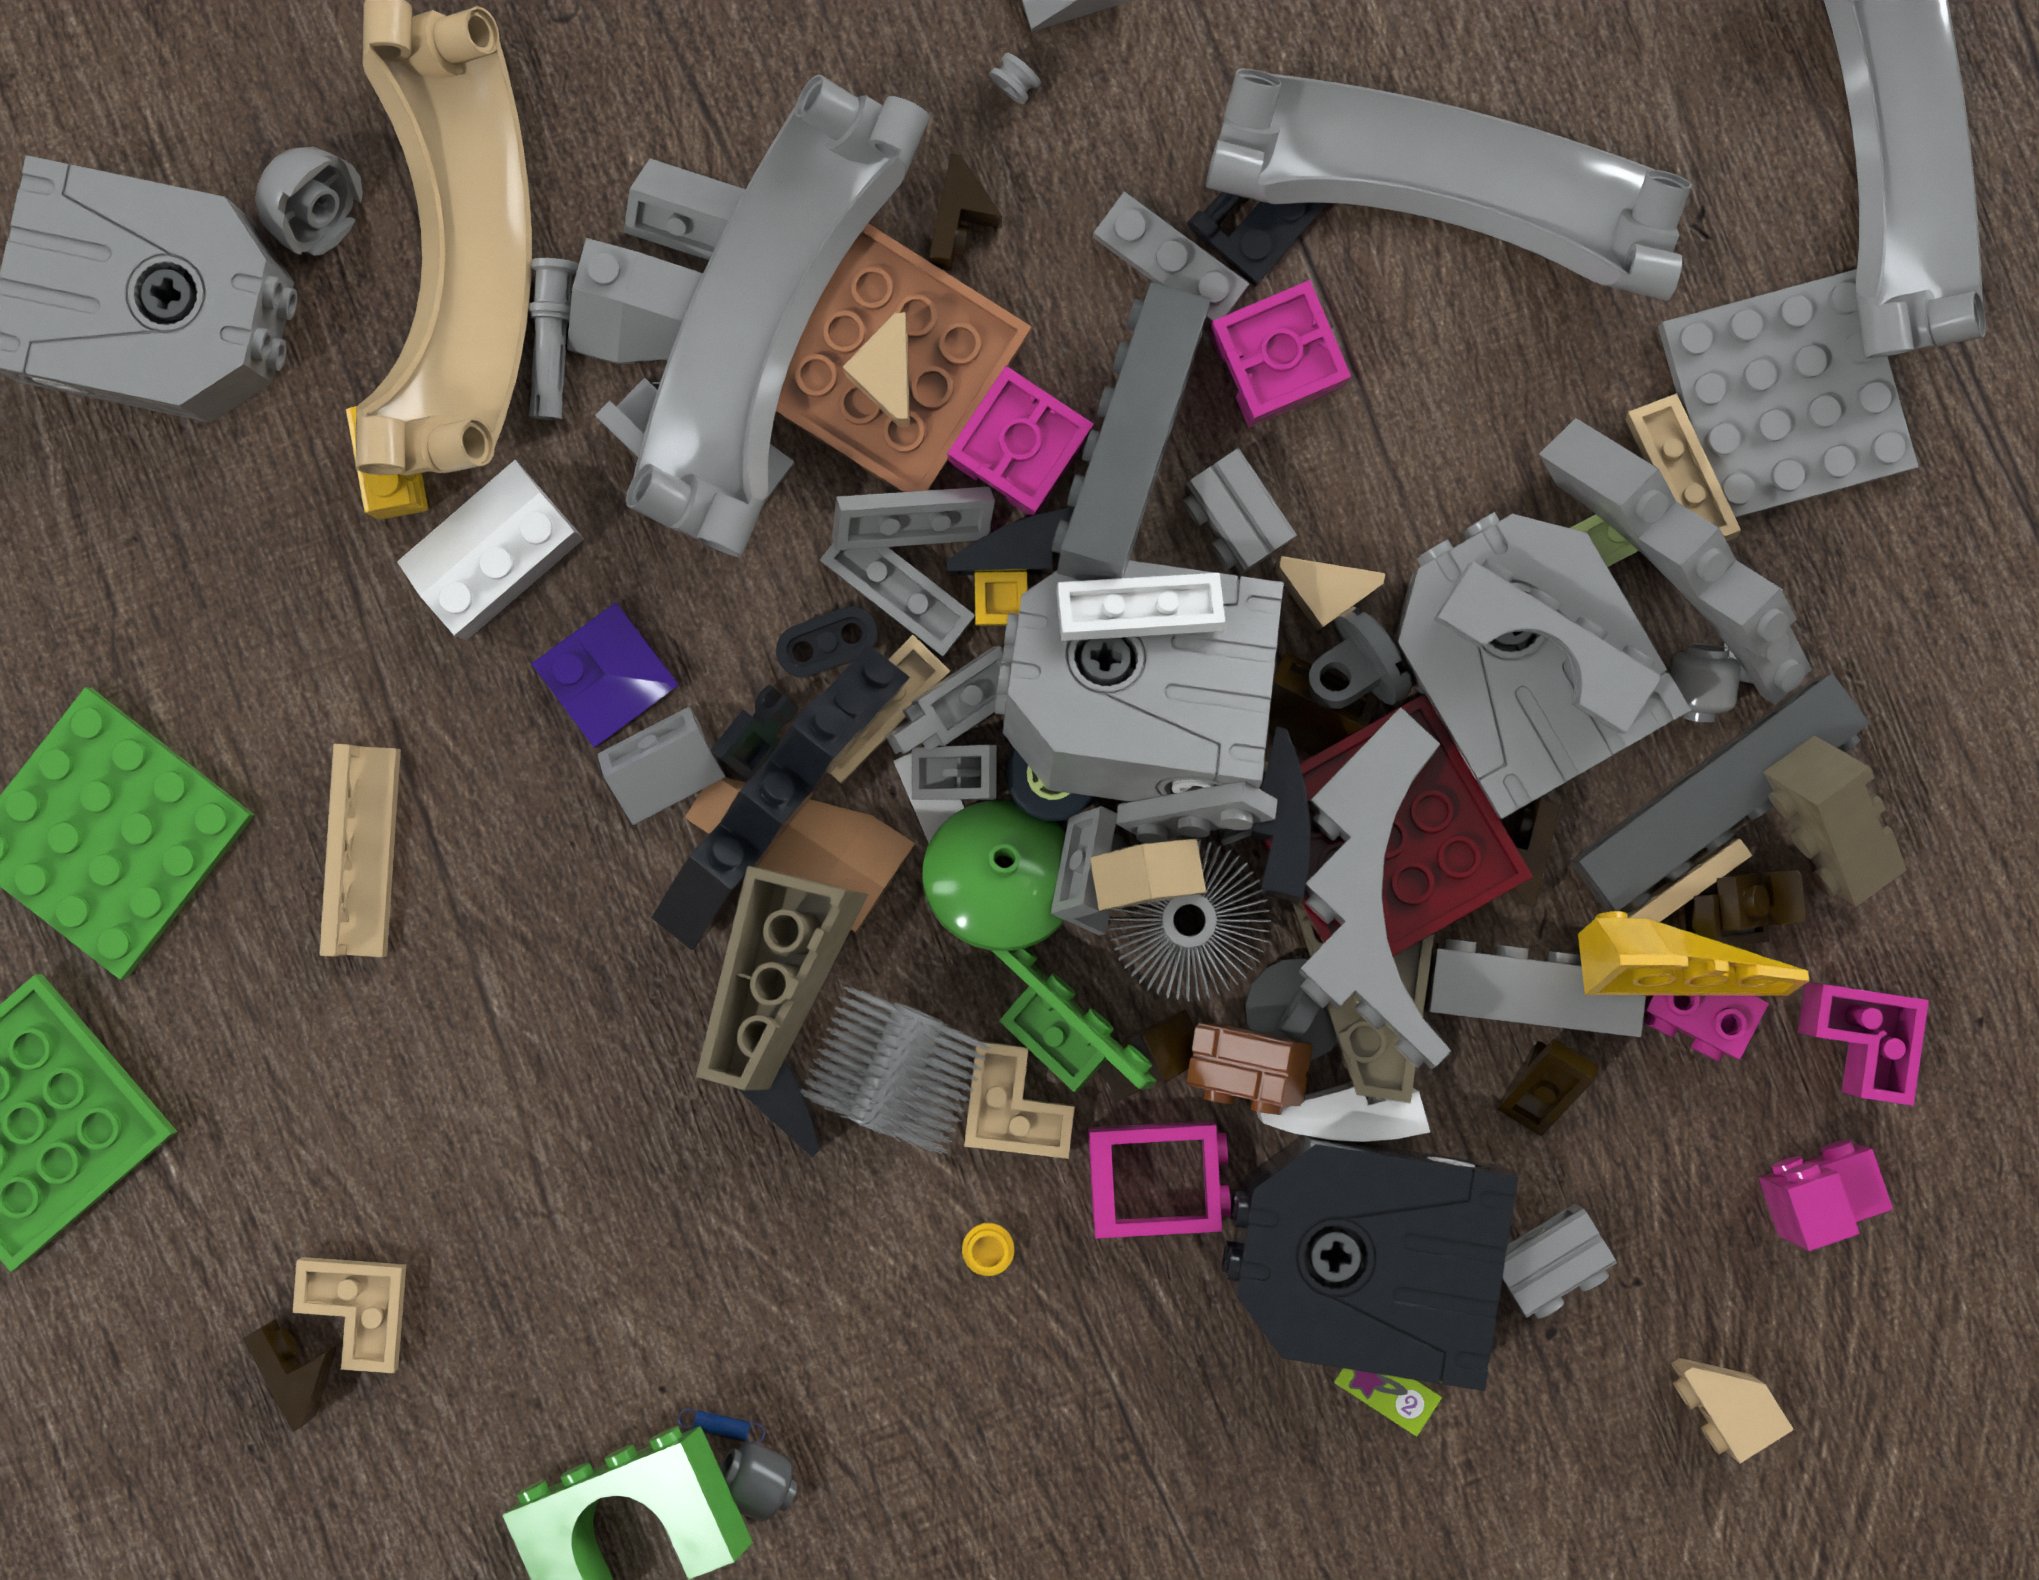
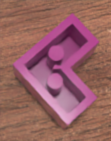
[1797,982,1929,1106]
[1758,1139,1893,1251]

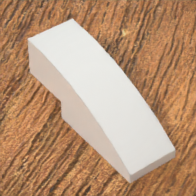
[1257,1082,1430,1142]

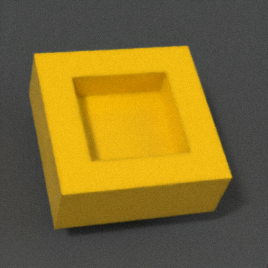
[975,571,1027,626]

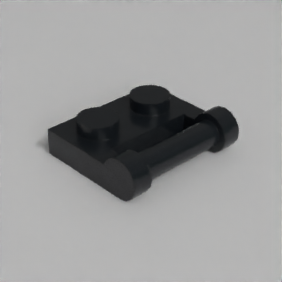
[1187,191,1326,287]

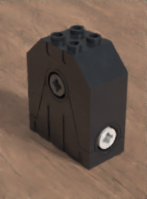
[1222,1135,1518,1391]

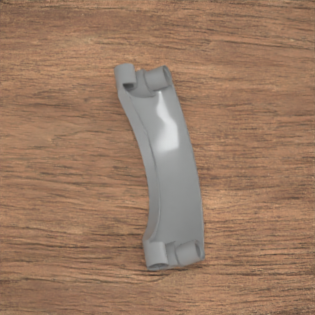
[1824,0,1986,358]
[1206,68,1692,301]
[626,74,930,558]

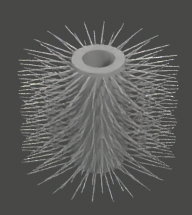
[1108,839,1271,1002]
[800,986,991,1154]

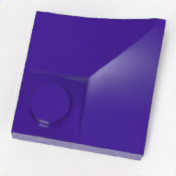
[531,602,679,748]

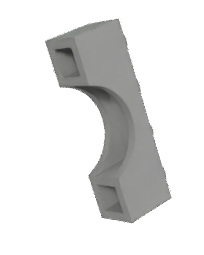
[1434,559,1662,733]

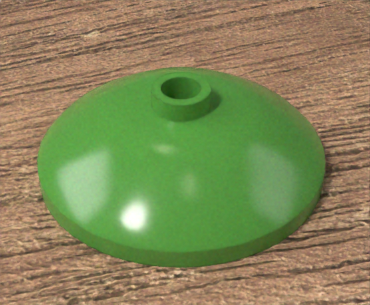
[922,800,1066,951]

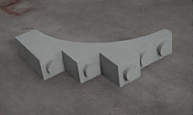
[1539,418,1812,705]
[1298,707,1451,1069]

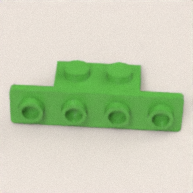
[992,947,1158,1092]

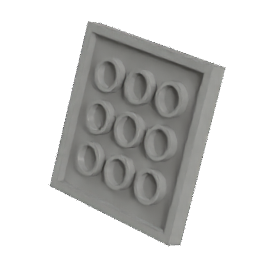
[1658,269,1918,518]

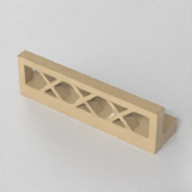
[319,744,401,957]

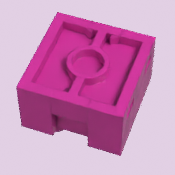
[1208,280,1352,428]
[947,365,1094,517]

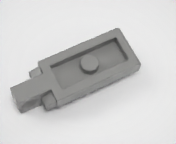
[885,645,1003,754]

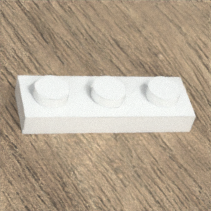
[1056,573,1226,641]

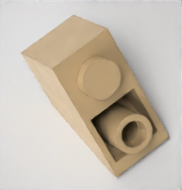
[1671,1358,1794,1463]

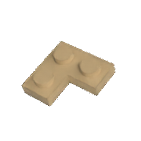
[964,1041,1075,1159]
[293,1257,406,1373]

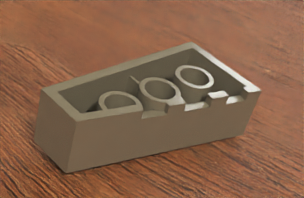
[696,866,868,1090]

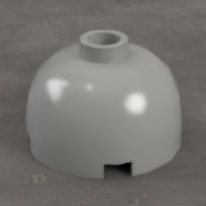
[255,146,363,256]

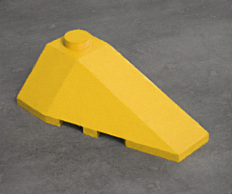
[1578,911,1809,996]

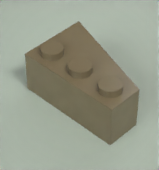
[1763,735,1906,907]

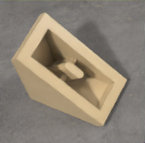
[843,313,910,427]
[1275,556,1385,631]
[1090,839,1206,911]

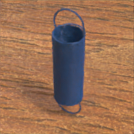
[678,1409,765,1443]

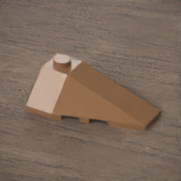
[684,777,916,932]

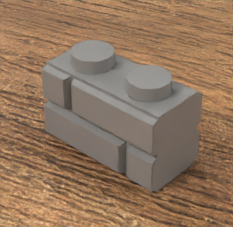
[1182,448,1297,574]
[1502,1203,1617,1318]

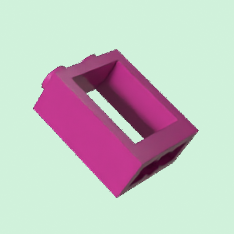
[1088,1120,1231,1239]

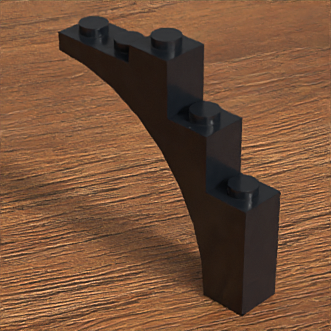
[651,645,910,950]

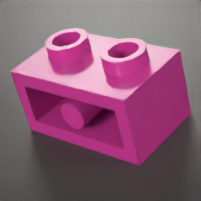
[1644,995,1769,1062]

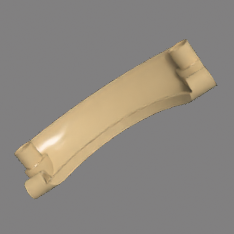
[355,0,532,475]

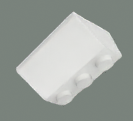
[397,460,584,640]

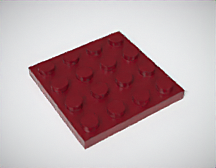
[1253,694,1533,957]

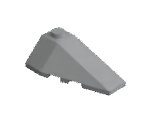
[567,238,703,365]

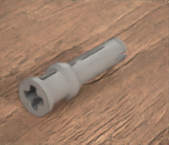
[528,258,578,420]

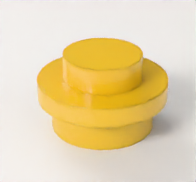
[962,1223,1014,1276]

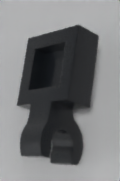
[710,684,799,781]

